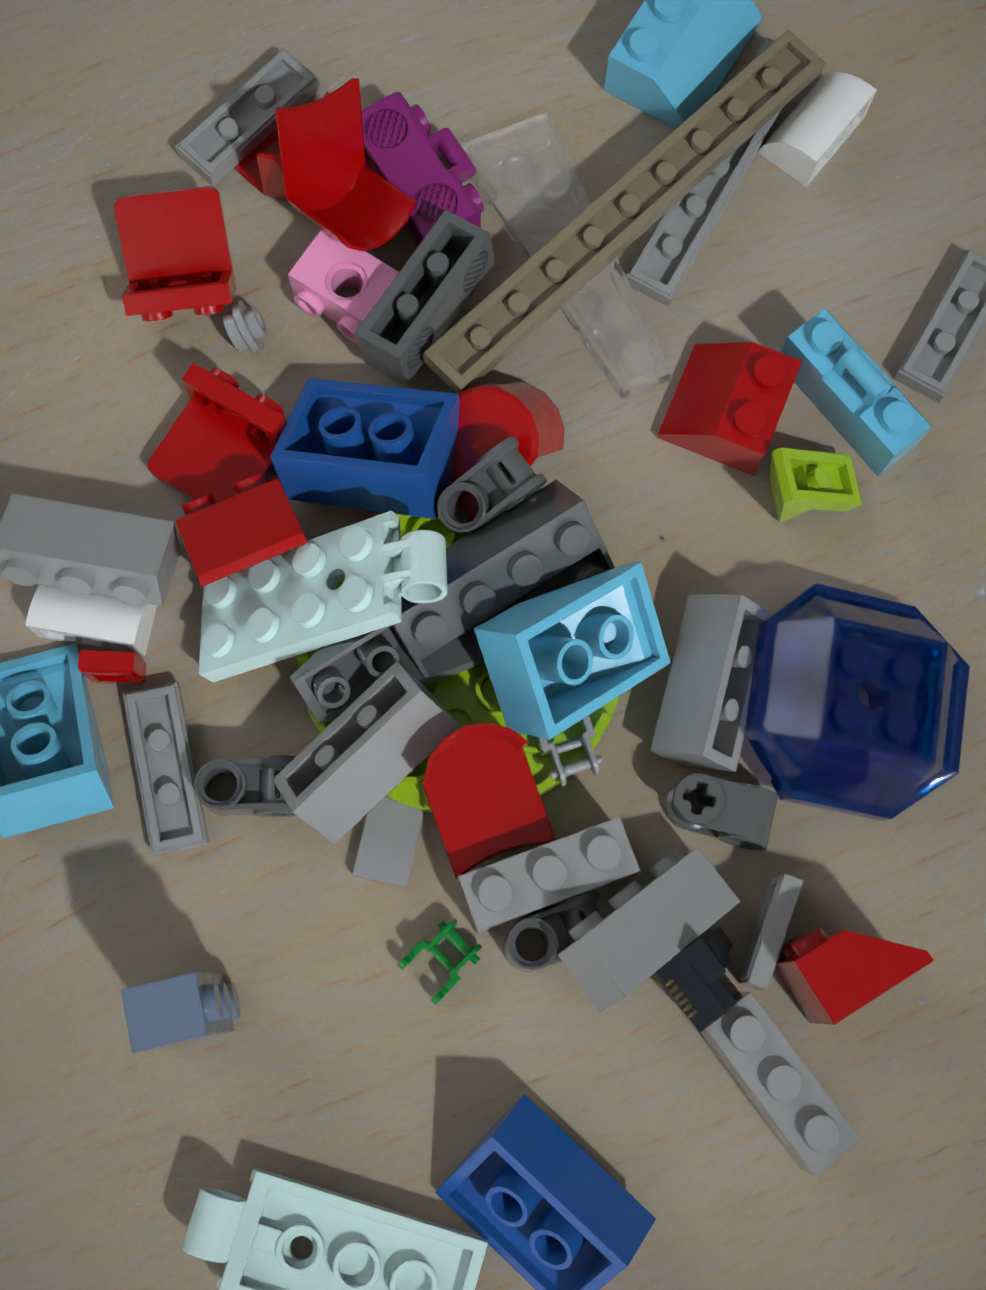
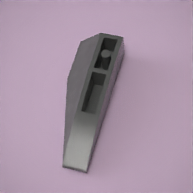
[290,479,615,724]

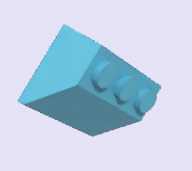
[604,0,763,129]

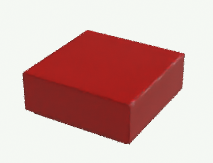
[77,650,146,684]

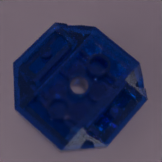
[744,583,970,821]

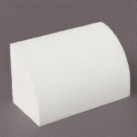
[758,72,877,187]
[25,585,157,656]

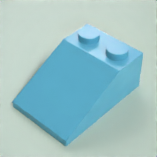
[474,561,671,740]
[0,643,114,839]

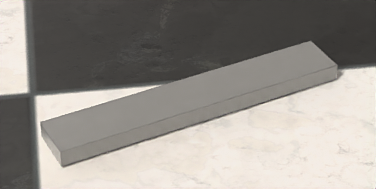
[624,37,786,307]

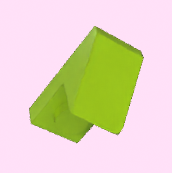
[768,447,862,522]

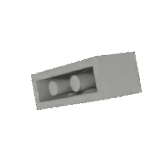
[0,493,180,606]
[650,594,773,772]
[272,661,459,844]
[458,817,640,934]
[558,847,741,1012]
[701,992,862,1176]

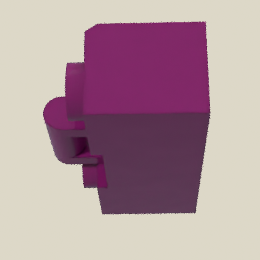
[362,92,484,246]

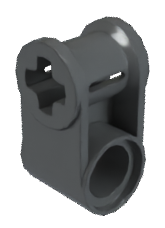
[437,436,547,532]
[194,755,297,817]
[665,773,778,851]
[503,889,601,972]

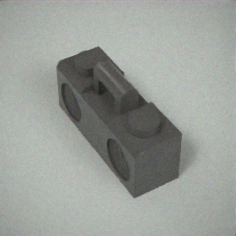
[354,209,495,386]

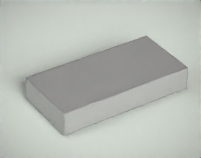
[737,873,804,990]

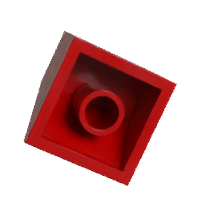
[657,342,802,476]
[175,472,308,587]
[775,927,934,1025]

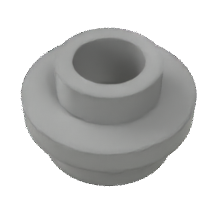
[222,301,268,353]

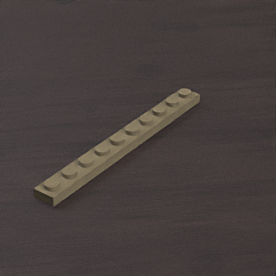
[423,29,825,394]

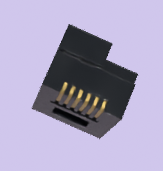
[655,927,737,1033]

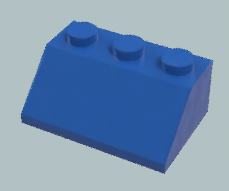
[270,378,460,519]
[435,1094,656,1290]

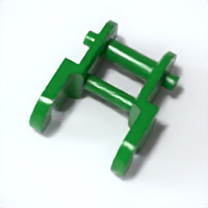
[397,918,482,1005]

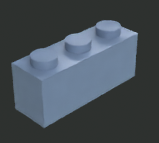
[121,972,241,1053]

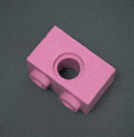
[288,229,399,344]

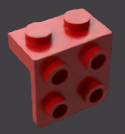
[114,186,236,321]
[147,362,287,502]

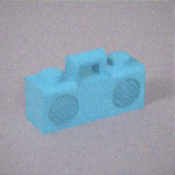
[780,308,933,477]

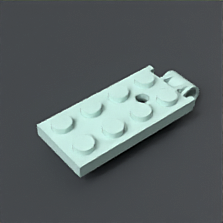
[199,511,447,682]
[181,1167,488,1290]

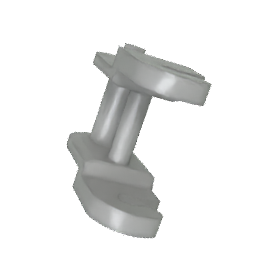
[537,715,603,787]

